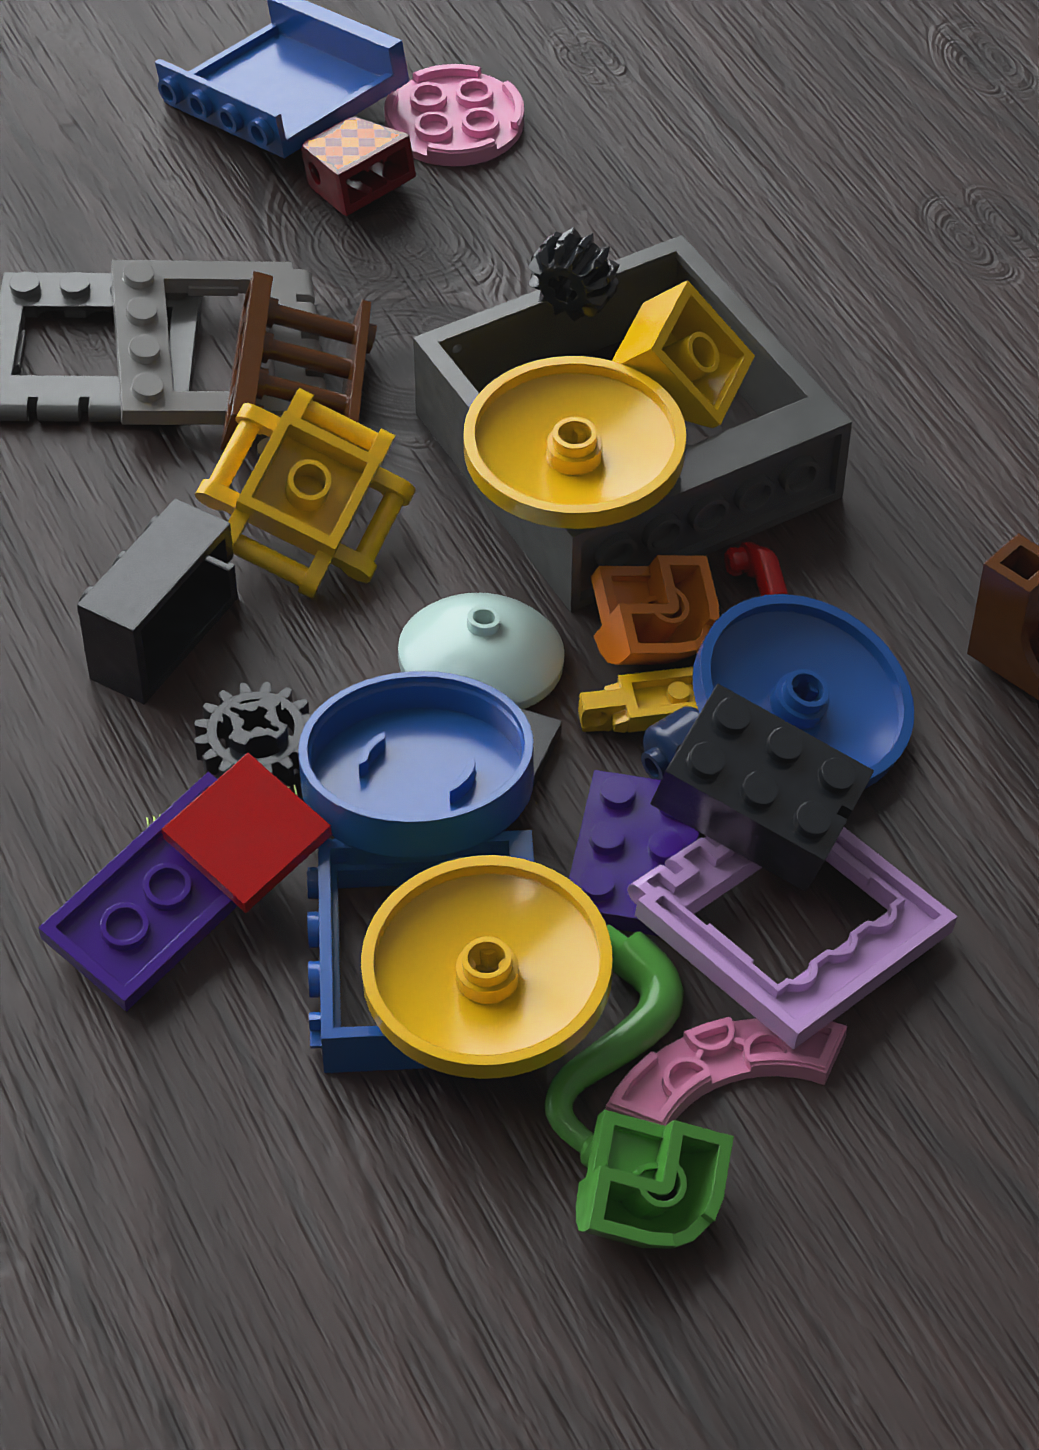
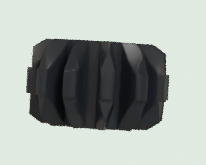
[528,227,620,322]

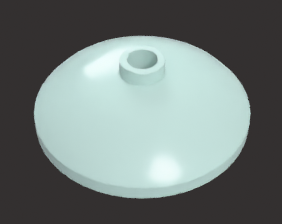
[398,593,564,709]

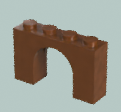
[967,533,1039,700]

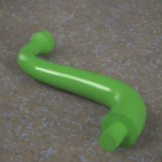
[544,925,684,1168]

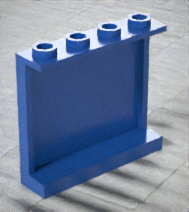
[155,0,409,158]

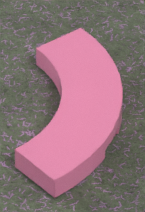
[606,1017,847,1126]

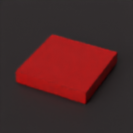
[161,753,332,913]

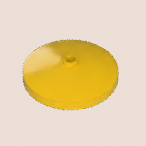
[464,356,686,529]
[361,855,613,1079]

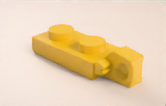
[578,667,698,733]

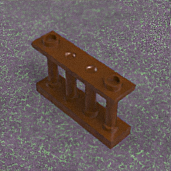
[220,271,377,450]

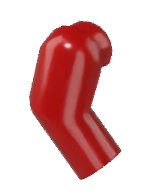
[724,542,789,596]

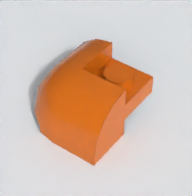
[591,555,719,665]

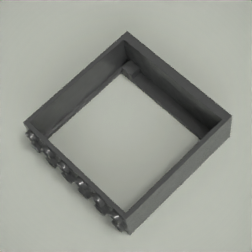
[413,235,852,612]

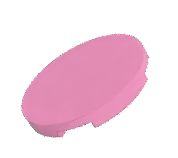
[384,64,524,166]

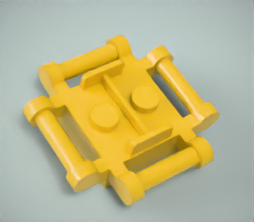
[195,388,416,599]

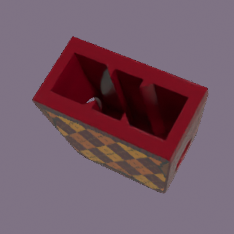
[301,117,416,216]

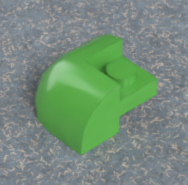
[576,1110,734,1249]

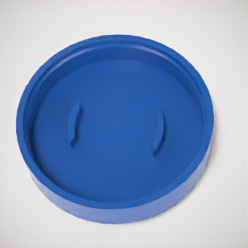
[298,671,534,858]

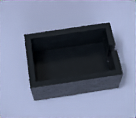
[77,498,238,705]
[650,684,874,892]

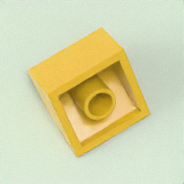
[612,280,755,428]

